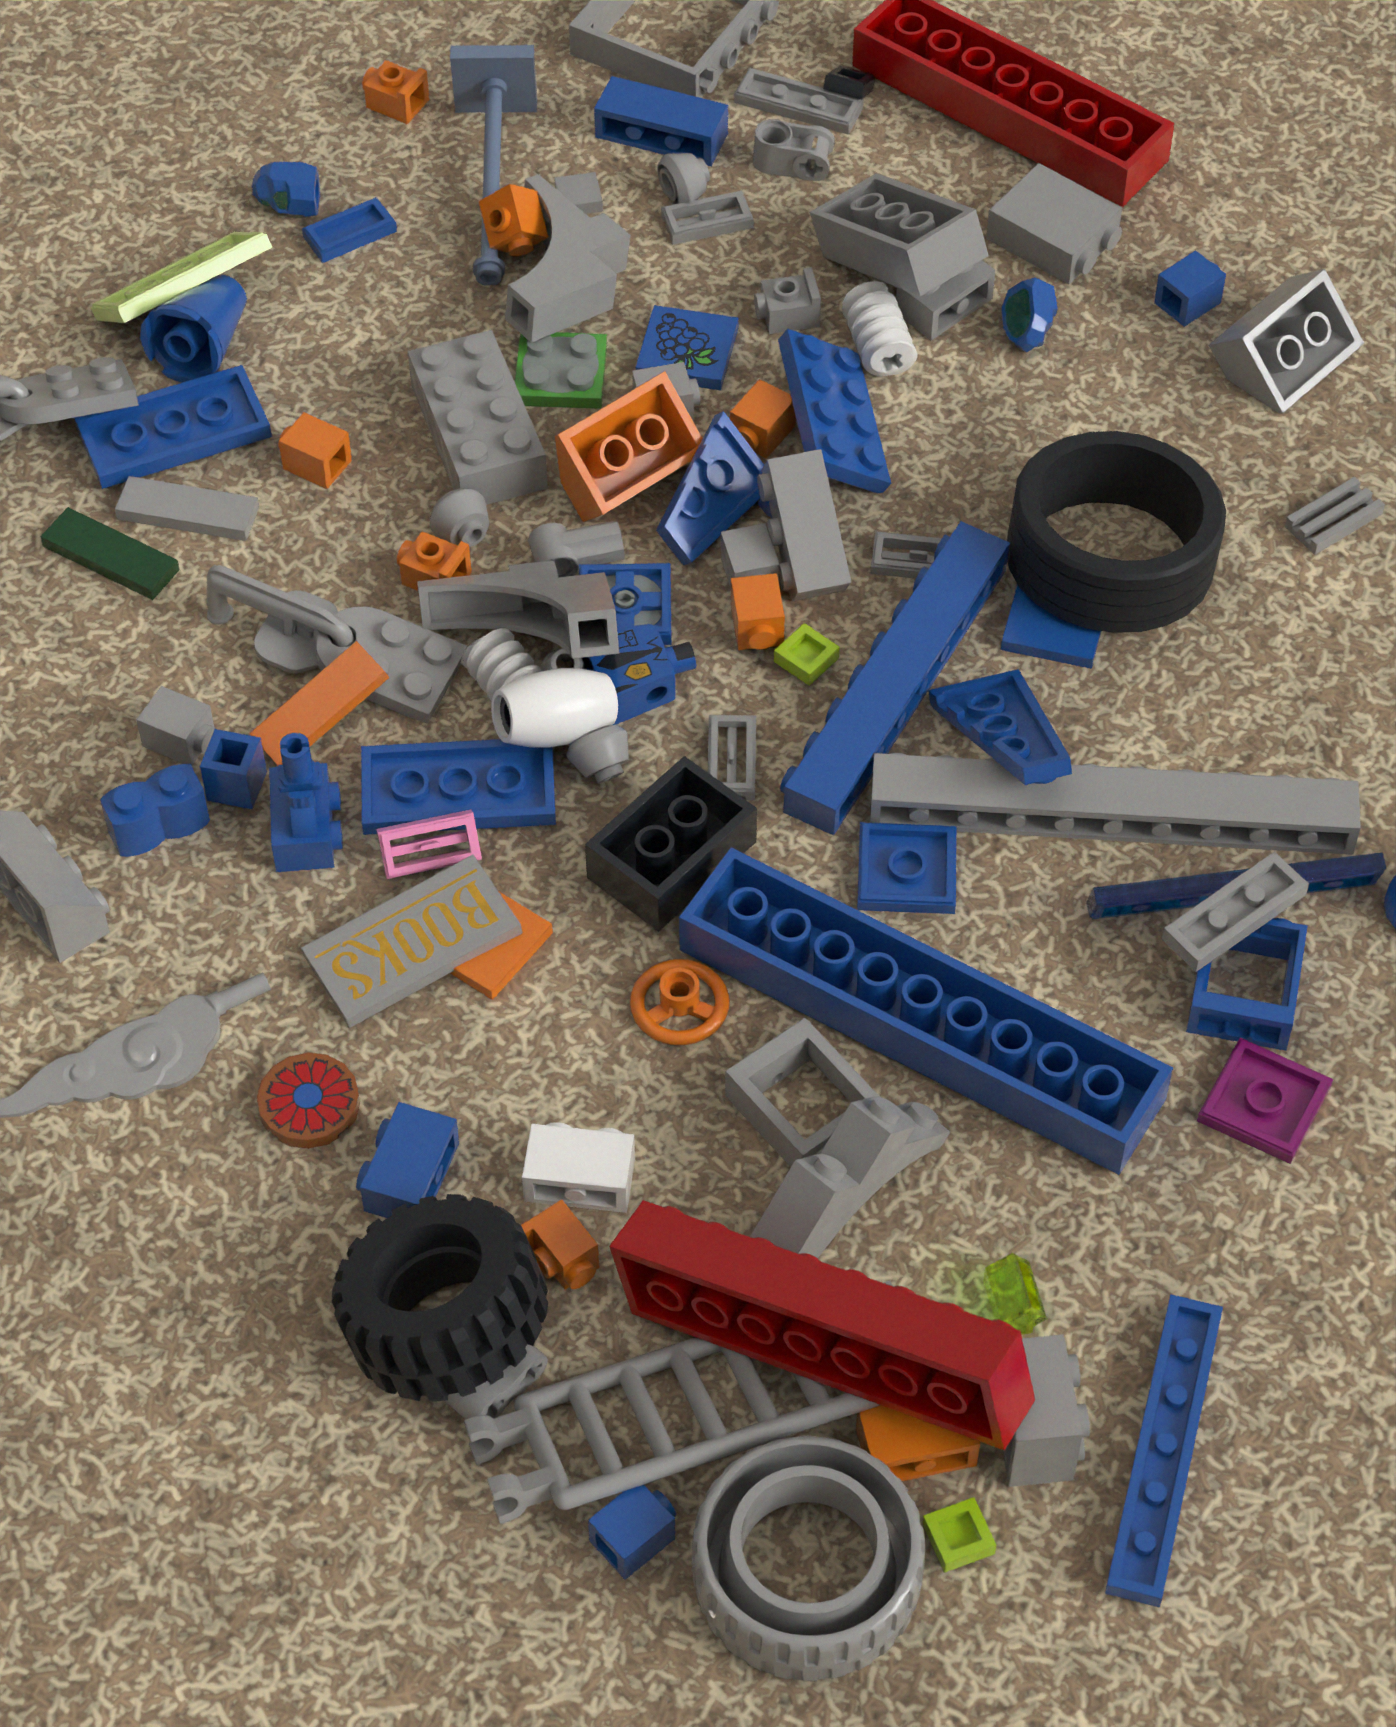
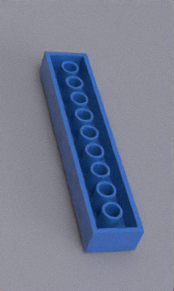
[679,847,1173,1175]

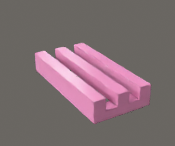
[376,810,482,879]

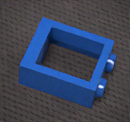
[1186,918,1308,1051]

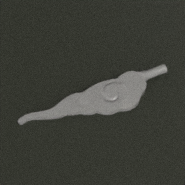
[0,972,271,1118]

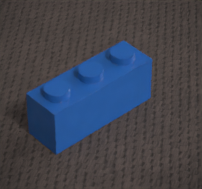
[594,76,728,167]

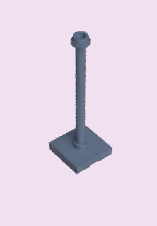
[450,45,538,285]

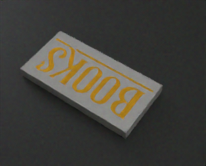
[301,855,523,1028]

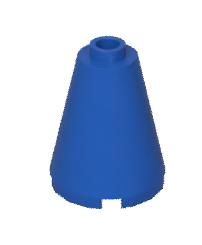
[140,275,247,383]

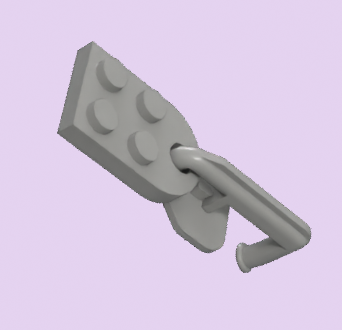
[0,357,138,441]
[207,565,468,724]

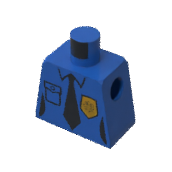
[583,624,696,725]

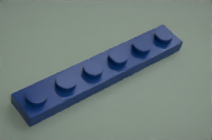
[1105,1294,1223,1608]

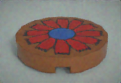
[257,1052,360,1149]

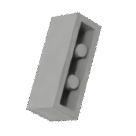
[757,449,851,601]

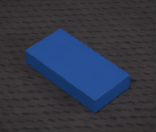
[302,197,397,263]

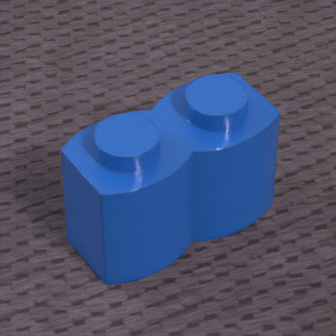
[100,764,210,857]

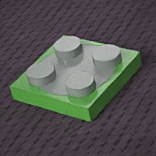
[515,332,607,409]

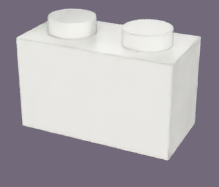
[522,1122,635,1213]

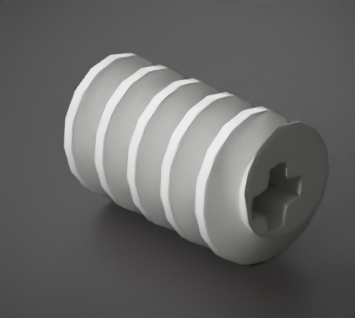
[842,281,918,376]
[461,628,542,701]

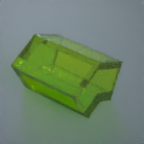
[983,1253,1047,1335]

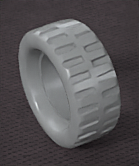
[692,1436,925,1681]

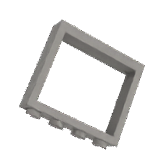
[569,0,779,98]

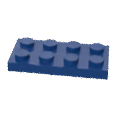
[778,329,892,493]
[74,365,272,489]
[361,739,556,835]

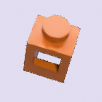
[362,60,430,124]
[397,531,472,591]
[521,1199,599,1290]

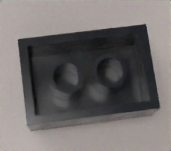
[585,756,757,932]

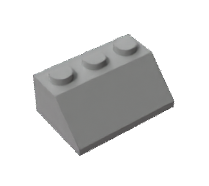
[1209,269,1364,414]
[0,810,110,963]

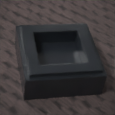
[823,65,876,99]

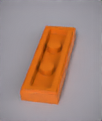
[249,641,389,766]

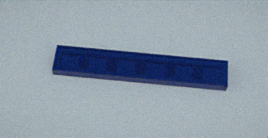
[1086,852,1386,920]

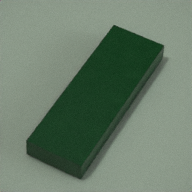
[40,507,180,600]

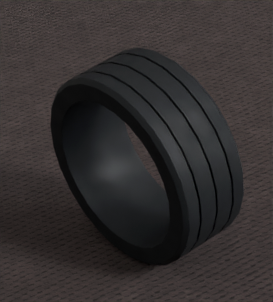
[1007,431,1226,633]

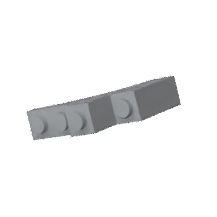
[505,174,630,343]
[417,560,619,659]
[750,1097,950,1258]

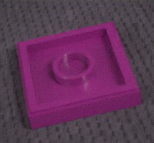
[1197,1038,1333,1164]

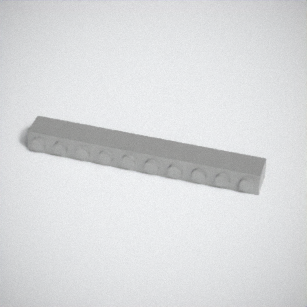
[870,753,1361,855]

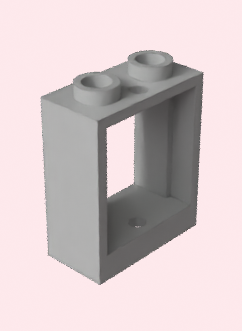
[725,1018,880,1167]

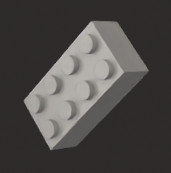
[810,173,989,297]
[407,330,548,505]

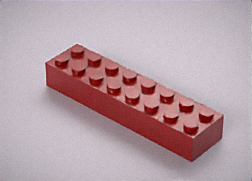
[852,0,1175,207]
[609,1200,1035,1450]

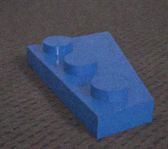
[656,411,764,565]

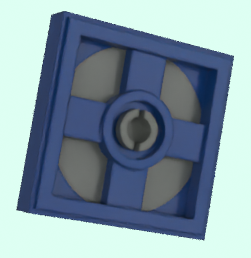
[579,563,672,645]

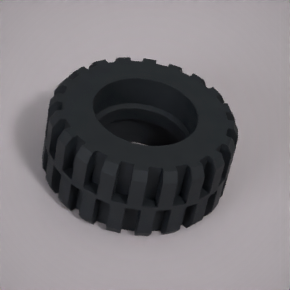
[332,1194,548,1402]

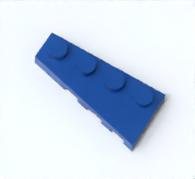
[928,669,1072,785]

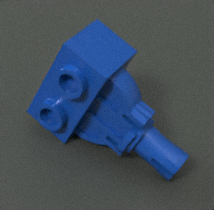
[269,733,343,872]

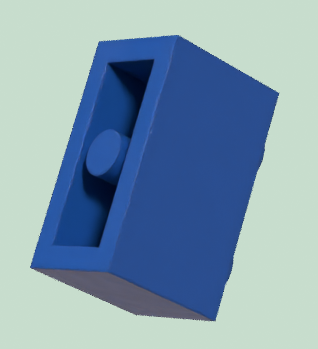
[356,1102,459,1218]

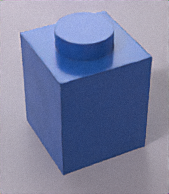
[1154,250,1226,327]
[200,729,267,809]
[588,1485,676,1580]

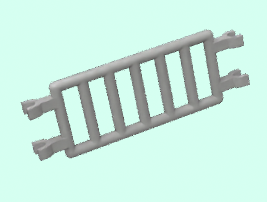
[464,1281,894,1524]

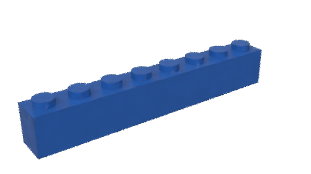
[780,521,1010,835]

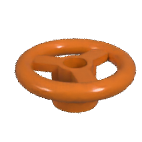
[630,959,730,1045]

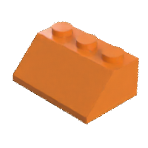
[555,371,703,522]

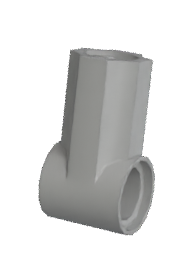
[528,520,624,577]

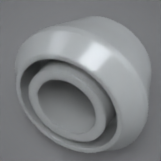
[657,153,710,205]
[430,488,489,547]
[566,724,629,783]

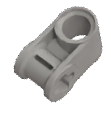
[753,119,835,181]

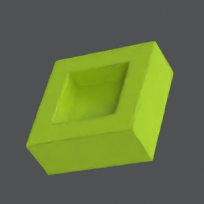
[774,623,840,686]
[922,1497,997,1573]

